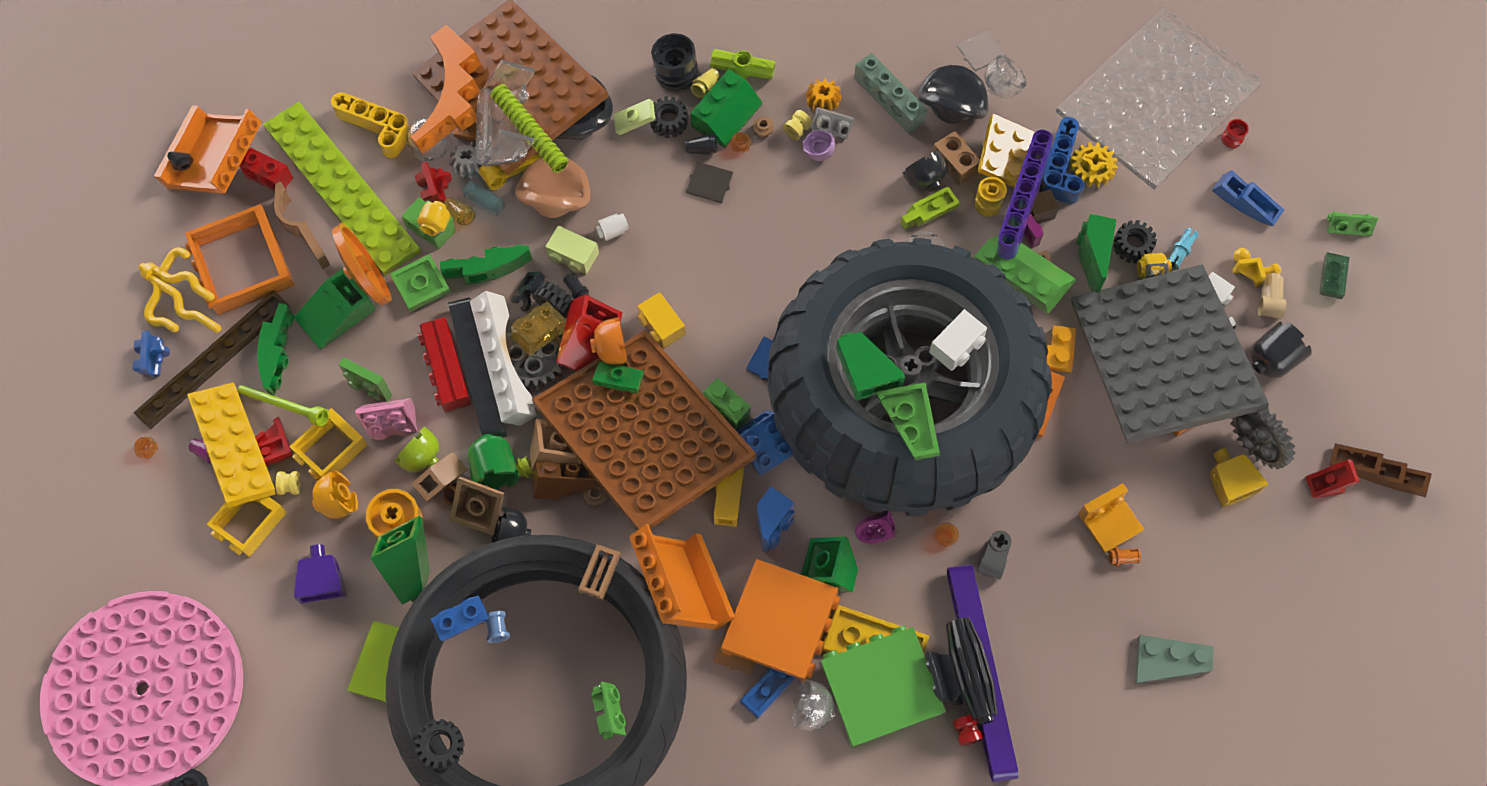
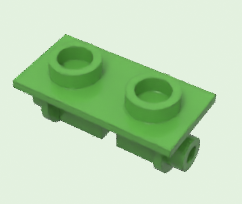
[1327,211,1378,236]
[591,681,626,740]

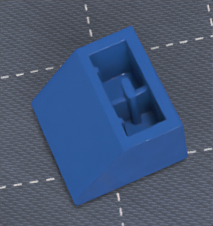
[756,486,795,554]

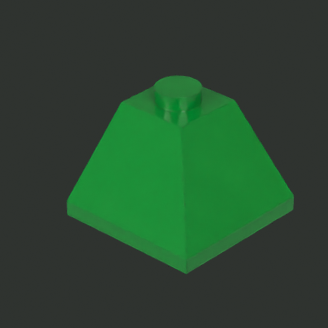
[801,536,858,592]

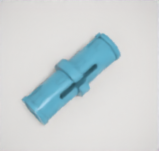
[1168,228,1198,270]

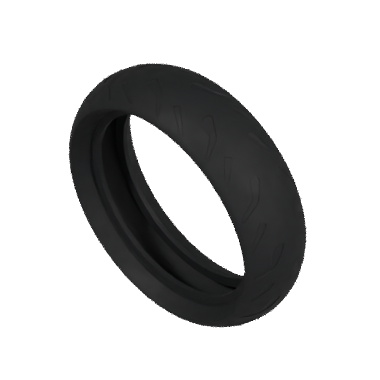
[386,535,687,786]

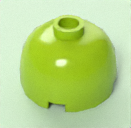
[394,426,439,473]

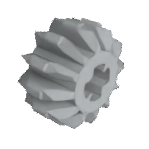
[449,141,486,179]

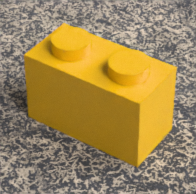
[637,292,686,349]

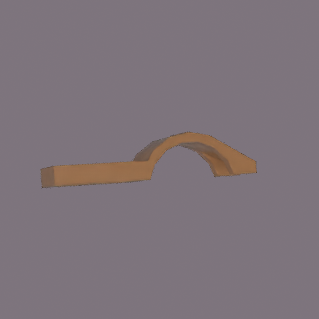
[274,181,330,269]

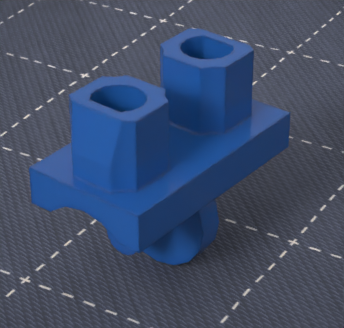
[132,331,170,377]

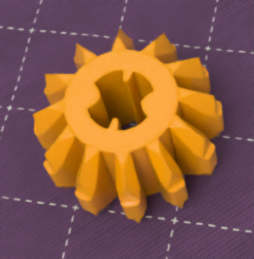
[805,78,842,112]

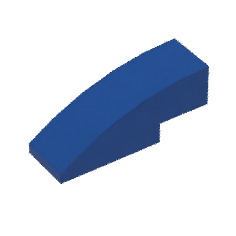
[1212,170,1284,227]

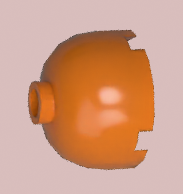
[590,318,628,365]

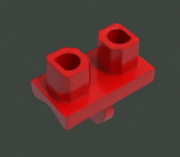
[414,162,452,204]

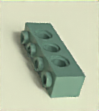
[854,53,928,134]

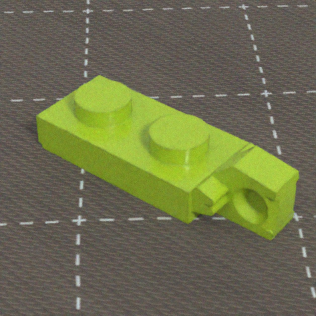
[900,187,960,229]

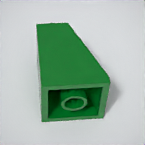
[370,515,430,605]

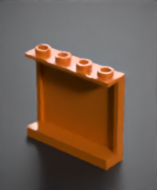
[154,106,262,194]
[629,524,735,630]
[721,559,841,684]

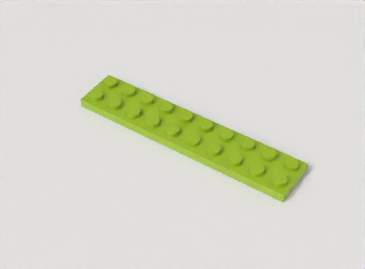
[263,101,421,276]

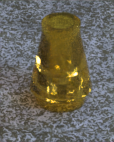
[444,198,476,226]

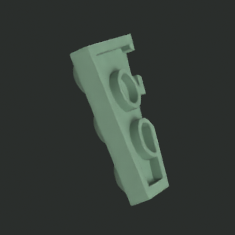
[1135,635,1214,685]

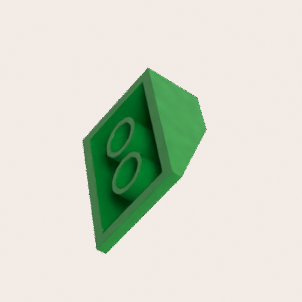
[1075,214,1117,292]

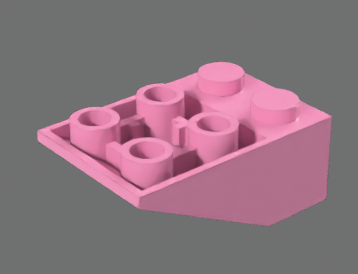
[355,398,417,440]

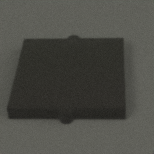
[686,162,733,203]

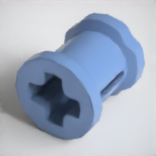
[485,611,510,643]

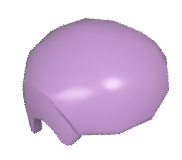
[802,130,835,161]

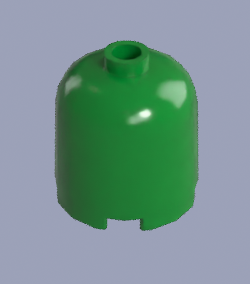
[467,434,520,491]

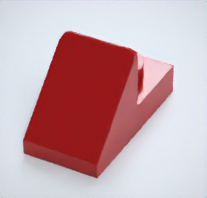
[1305,459,1360,499]

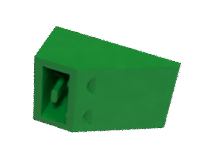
[294,268,375,350]

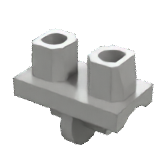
[810,107,854,139]

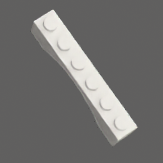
[470,291,537,426]

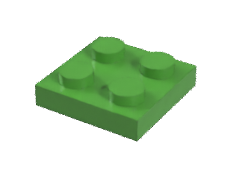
[390,254,451,313]
[338,357,392,402]

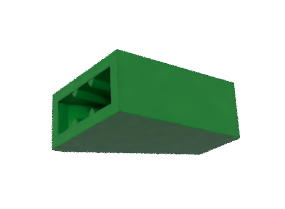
[836,332,905,401]

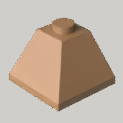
[529,419,581,471]
[449,477,504,536]

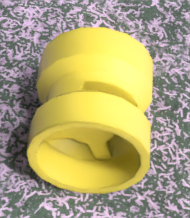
[783,110,812,140]

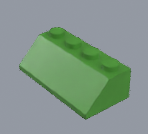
[974,235,1076,314]

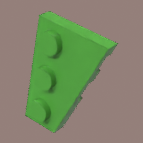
[876,382,940,460]

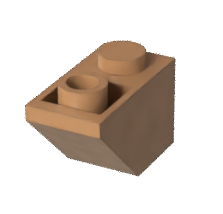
[411,452,468,501]

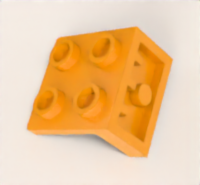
[1078,483,1144,553]

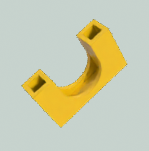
[666,467,744,527]

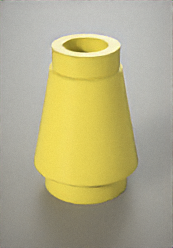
[691,69,719,98]

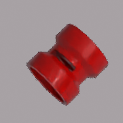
[1221,119,1249,148]
[952,715,984,747]

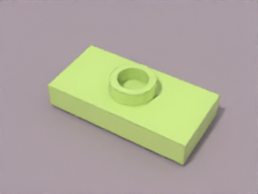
[614,99,655,135]

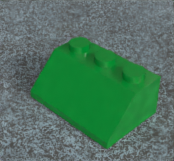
[691,69,763,148]

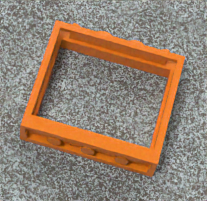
[185,204,295,315]

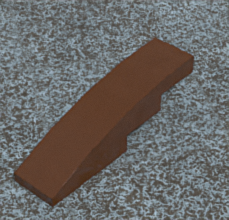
[1329,443,1432,498]

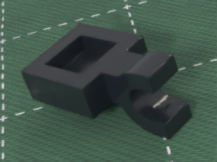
[511,271,546,311]

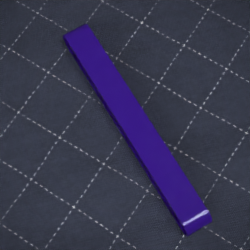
[947,564,1019,783]

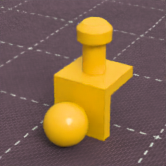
[1232,248,1281,287]

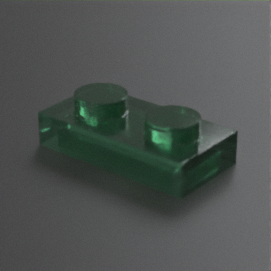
[1319,252,1350,299]

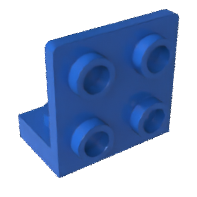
[736,410,794,476]

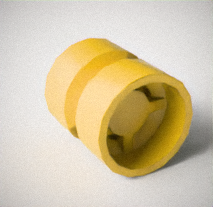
[974,177,1007,217]

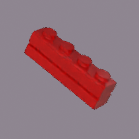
[417,317,471,412]

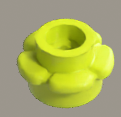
[516,456,534,478]

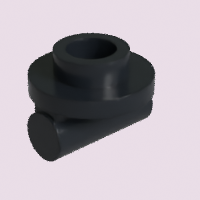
[167,151,193,171]

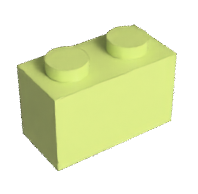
[545,226,599,274]

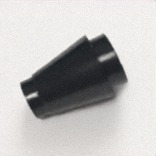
[685,134,717,156]

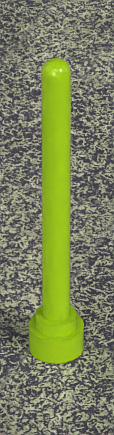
[237,385,329,427]

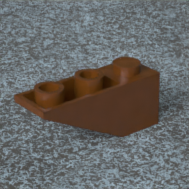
[531,462,600,500]

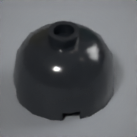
[902,150,947,191]
[492,506,531,542]

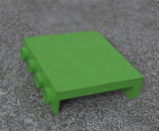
[819,625,946,748]

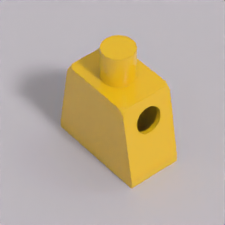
[1210,448,1268,508]

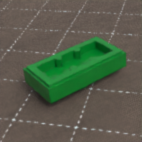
[593,361,644,394]

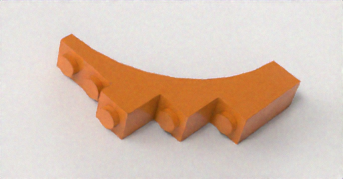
[411,25,482,154]

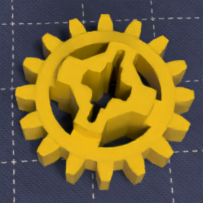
[1070,142,1118,188]

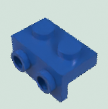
[431,596,489,642]

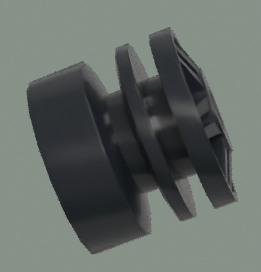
[651,33,699,91]

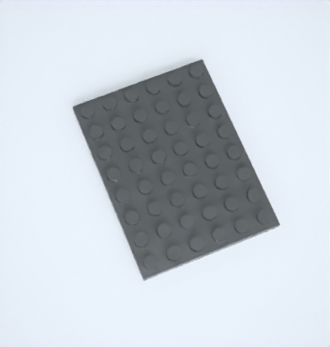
[1071,264,1269,444]

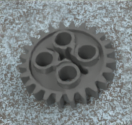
[505,319,567,390]
[1230,408,1296,470]

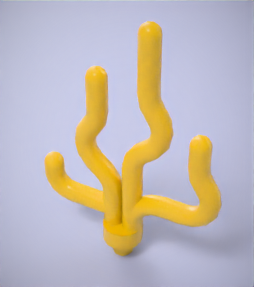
[138,247,221,333]

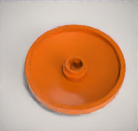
[332,223,392,306]

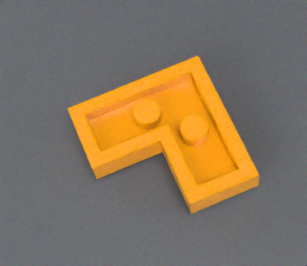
[1047,325,1076,373]

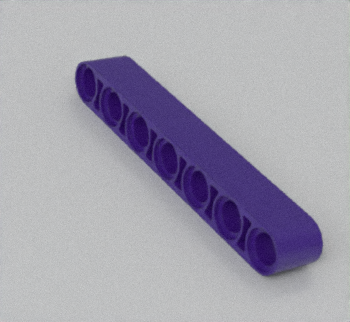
[997,129,1053,259]

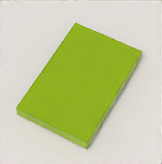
[347,620,399,702]

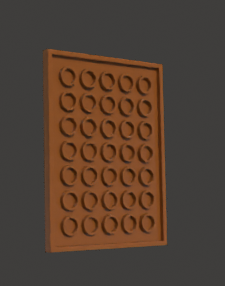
[411,0,609,175]
[532,330,756,530]

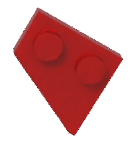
[255,416,293,467]

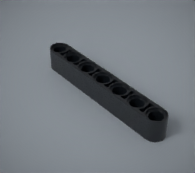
[448,297,507,438]

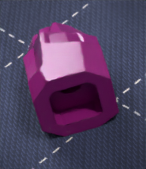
[855,510,897,544]

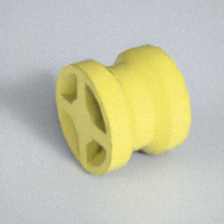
[276,471,301,495]

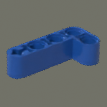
[1040,117,1084,204]

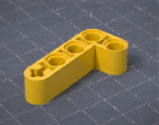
[331,92,411,158]

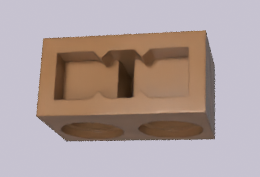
[932,131,980,185]

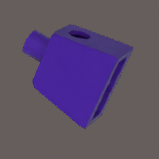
[294,544,347,604]

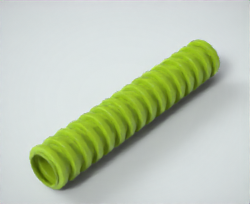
[490,84,569,173]

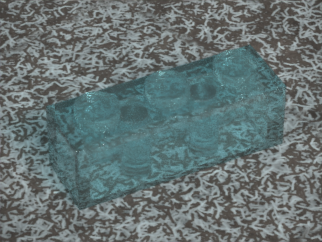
[462,180,505,216]

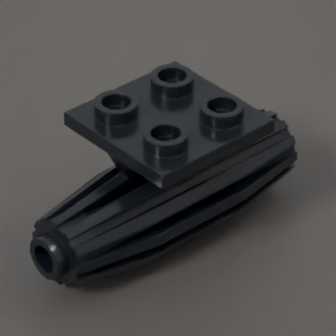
[926,617,998,725]

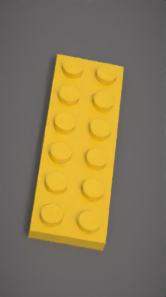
[187,382,275,508]

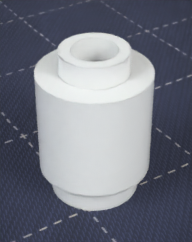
[595,213,629,241]

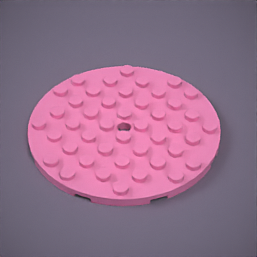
[40,591,243,786]

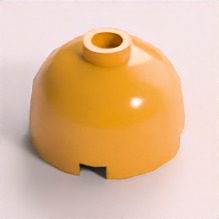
[312,471,358,519]

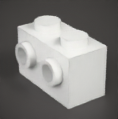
[929,309,987,371]

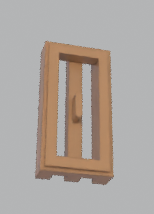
[578,544,621,601]

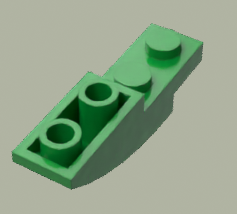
[440,244,532,285]
[257,303,294,396]

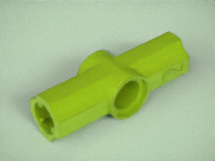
[710,49,776,80]

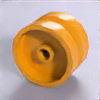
[366,489,424,539]

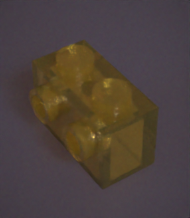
[512,302,565,356]

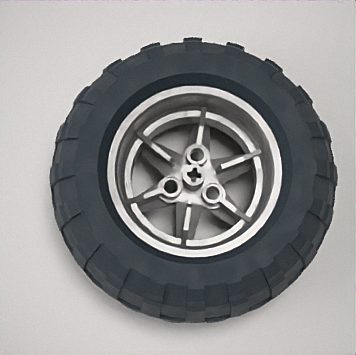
[768,238,1052,516]

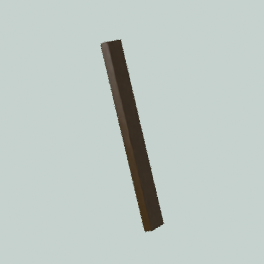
[133,290,290,430]

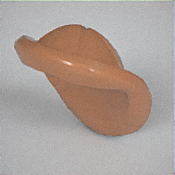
[515,158,591,218]

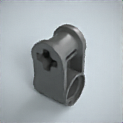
[977,530,1012,580]

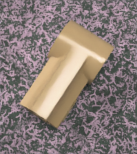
[1258,273,1287,319]

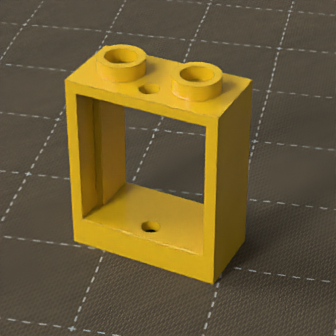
[289,408,368,481]
[207,496,287,557]

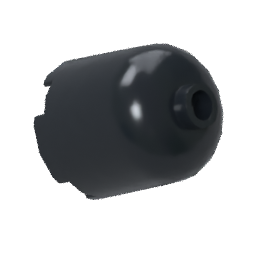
[1250,321,1312,378]

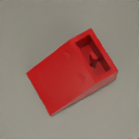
[556,295,623,372]

